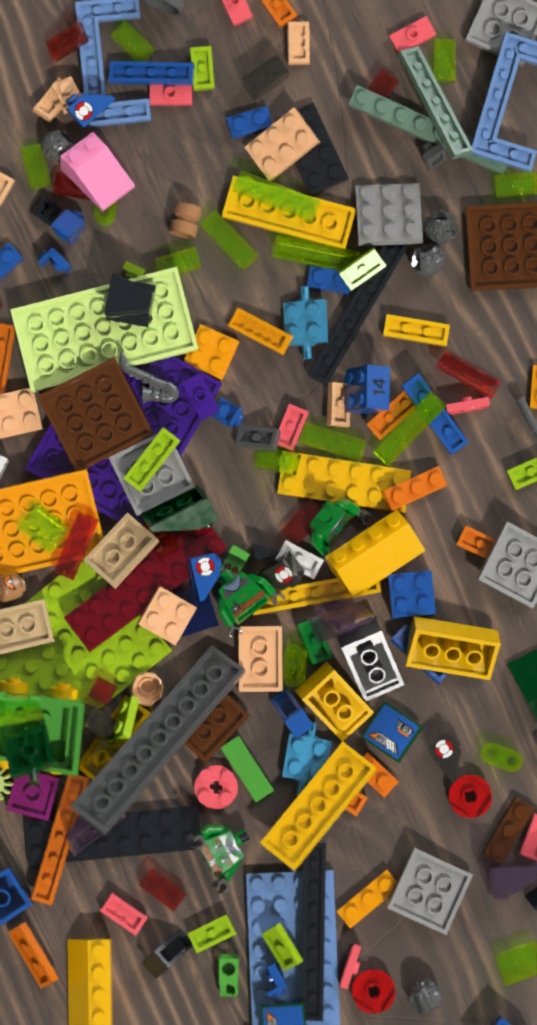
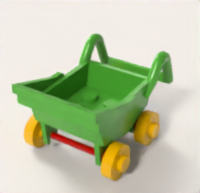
[0,677,85,776]

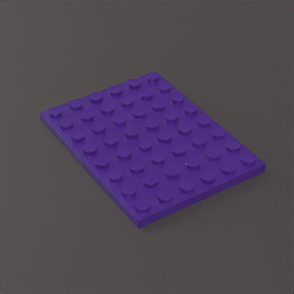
[25,356,223,525]

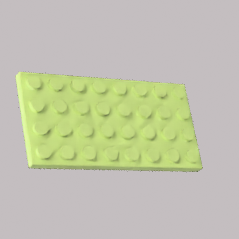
[10,267,199,393]

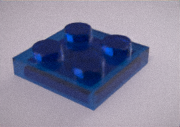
[174,588,219,638]

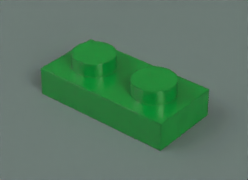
[296,618,332,666]

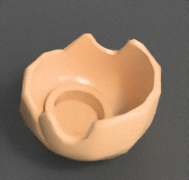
[130,672,164,706]

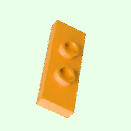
[227,307,293,355]

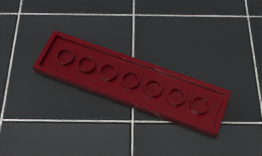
[64,526,228,653]

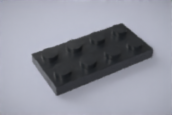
[275,102,349,196]

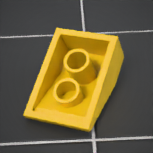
[295,661,374,742]

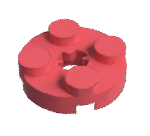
[194,765,238,809]

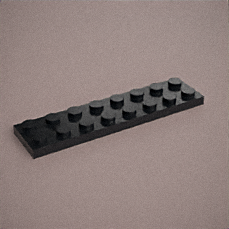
[25,805,201,866]

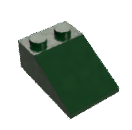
[141,485,218,532]
[506,649,537,723]

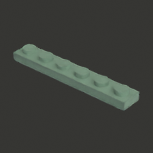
[398,46,473,160]

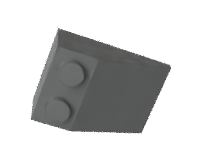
[338,621,405,702]

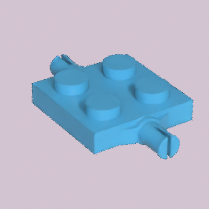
[283,286,328,360]
[281,722,332,795]

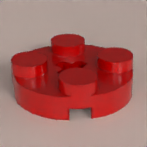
[448,775,492,818]
[352,969,395,1014]

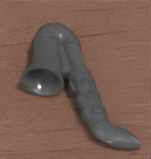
[119,352,179,404]

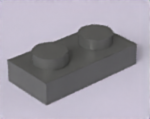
[234,425,281,452]

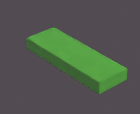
[221,736,274,802]

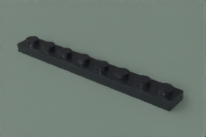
[308,244,409,387]
[301,842,326,1021]

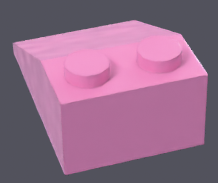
[60,132,135,212]

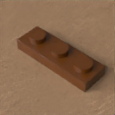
[483,797,535,865]

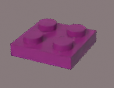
[6,773,60,821]

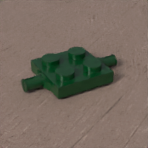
[3,717,55,786]

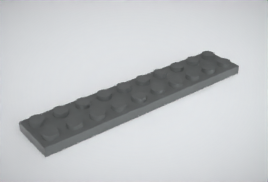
[70,645,246,835]

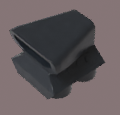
[105,274,156,327]

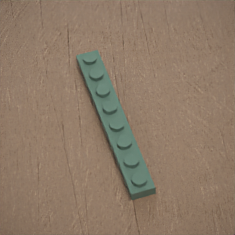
[348,85,507,176]

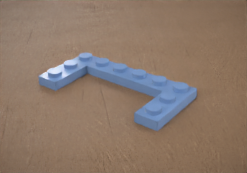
[75,0,151,128]
[471,32,537,173]

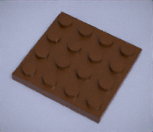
[465,202,537,292]
[37,357,154,471]

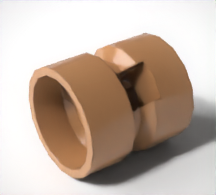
[169,202,202,239]

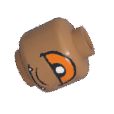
[0,573,26,603]

